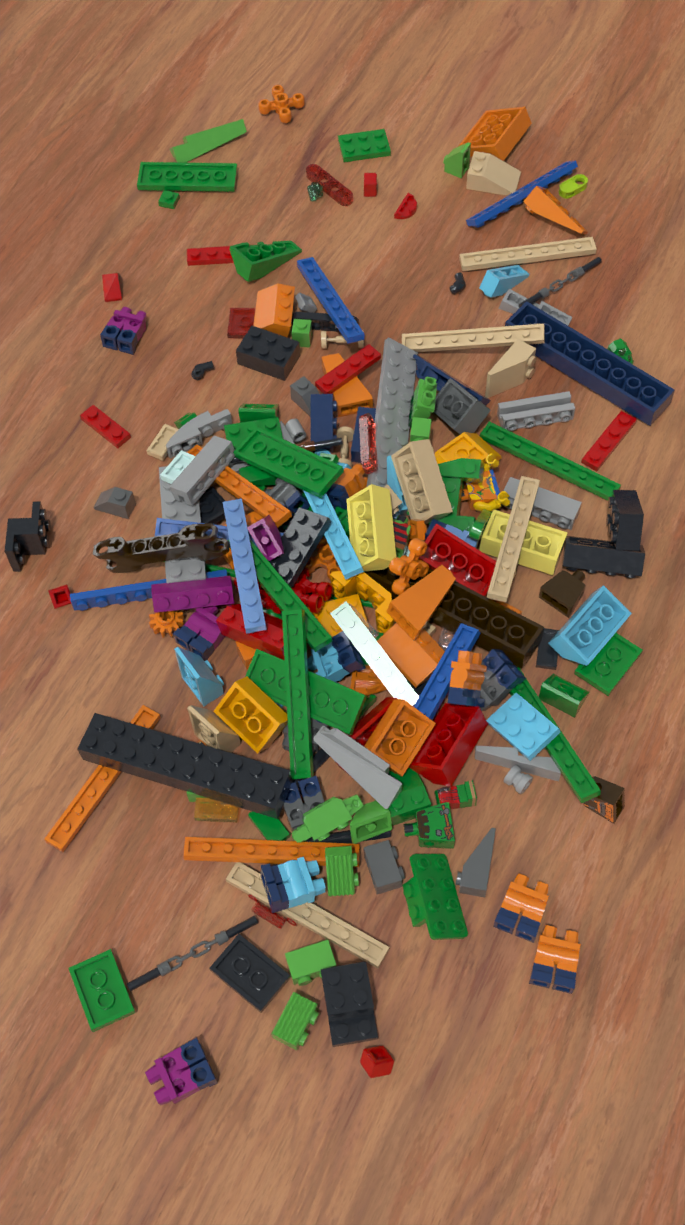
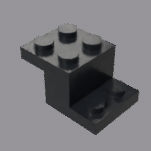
[4,501,51,572]
[320,962,378,1047]

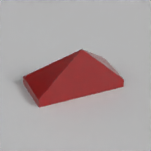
[102,273,122,302]

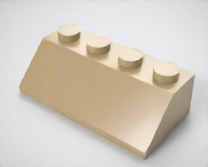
[391,439,453,524]

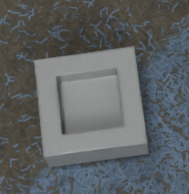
[295,292,317,313]

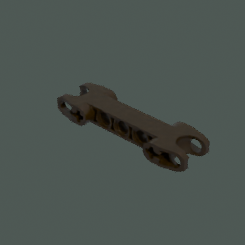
[93,524,230,573]

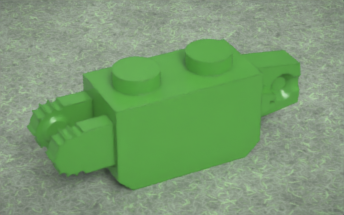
[292,794,363,843]

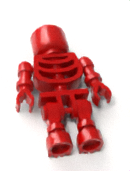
[234,568,333,614]

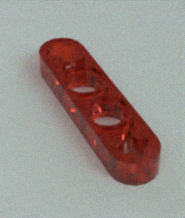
[306,164,353,206]
[359,413,378,474]

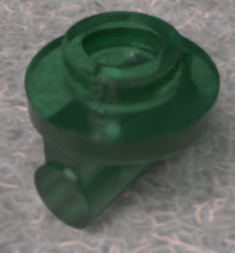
[307,182,324,202]

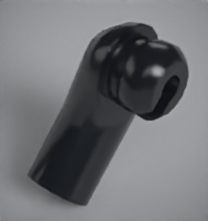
[449,272,466,294]
[191,361,214,380]

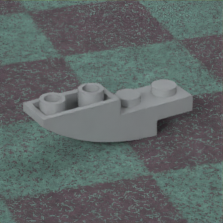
[166,409,232,459]

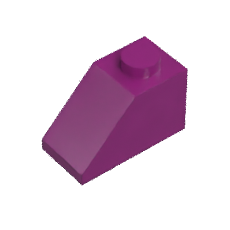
[247,514,284,561]

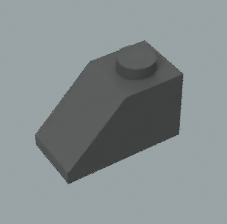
[290,376,319,417]
[94,487,136,519]

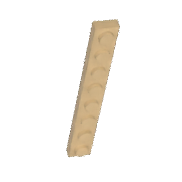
[459,237,597,271]
[402,324,545,352]
[487,476,540,602]
[226,862,389,969]

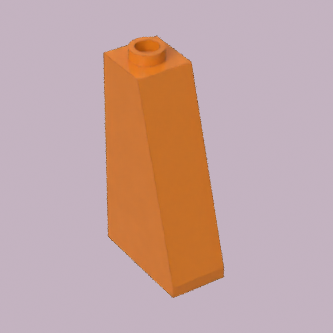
[322,353,373,417]
[386,565,456,641]

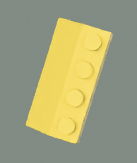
[347,484,396,572]
[479,509,568,575]

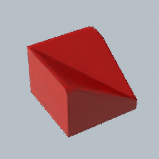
[364,173,377,197]
[360,1046,394,1078]

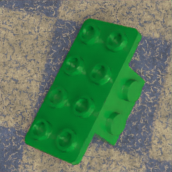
[402,854,468,940]

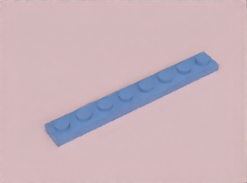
[223,499,267,634]

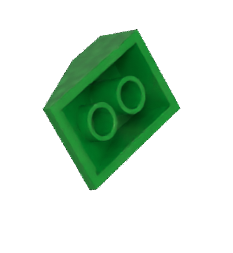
[388,767,431,826]

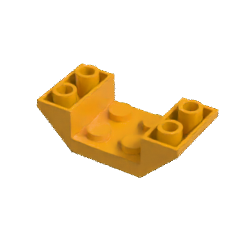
[434,432,502,464]
[330,571,393,634]

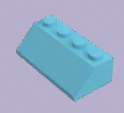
[548,585,632,666]

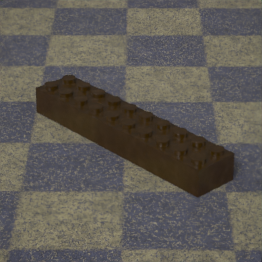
[365,567,544,669]

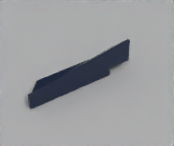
[413,354,491,405]

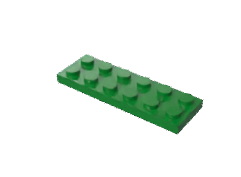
[137,162,238,192]
[233,427,344,498]
[245,649,367,735]

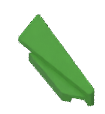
[170,119,246,163]

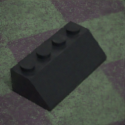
[562,536,645,578]

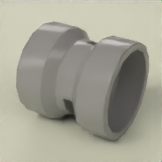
[503,765,533,795]

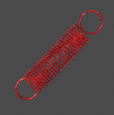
[248,894,297,929]

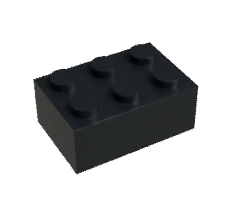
[236,326,300,381]
[606,490,644,550]

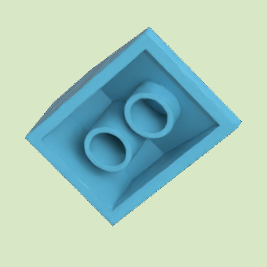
[174,647,224,707]

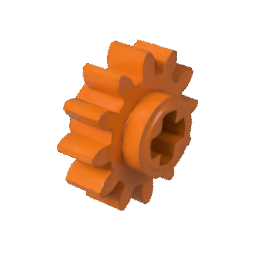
[149,608,184,638]

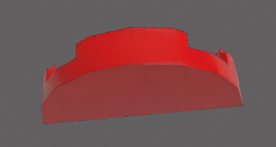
[394,193,417,220]

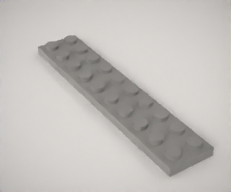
[367,337,418,487]

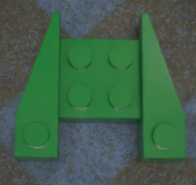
[407,458,484,539]

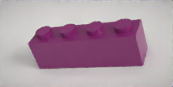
[151,576,234,613]

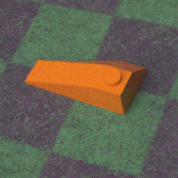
[523,186,588,235]

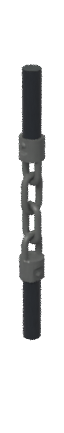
[519,257,602,308]
[126,915,258,992]

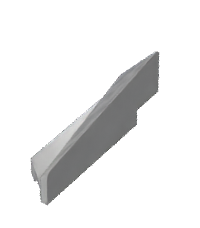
[313,726,402,809]

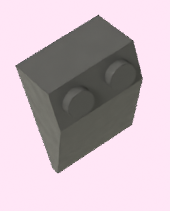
[434,378,491,434]

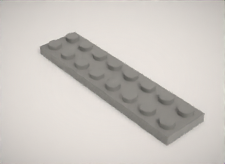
[159,466,206,583]

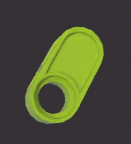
[559,174,588,199]

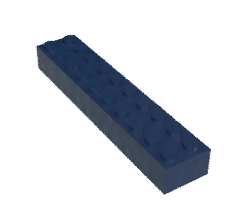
[505,301,675,426]

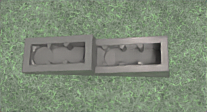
[498,289,572,326]
[474,746,561,782]

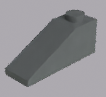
[456,828,496,898]

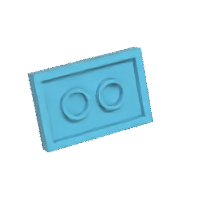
[486,693,560,761]

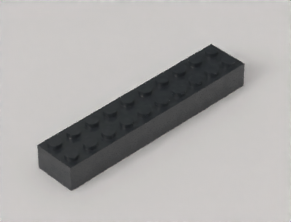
[77,713,293,819]

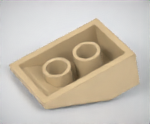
[466,151,521,196]
[485,339,536,398]
[187,705,241,753]

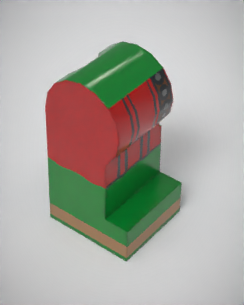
[434,780,477,810]

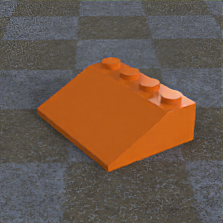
[458,107,532,161]

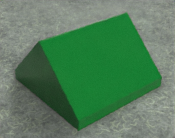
[239,403,279,423]
[539,673,590,718]

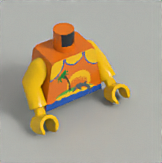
[461,453,510,512]

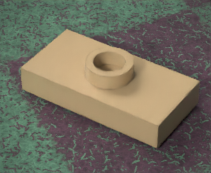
[146,424,179,461]

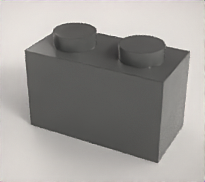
[364,840,405,895]

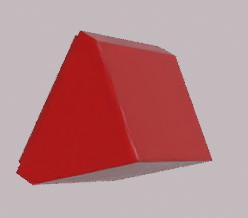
[48,584,71,609]

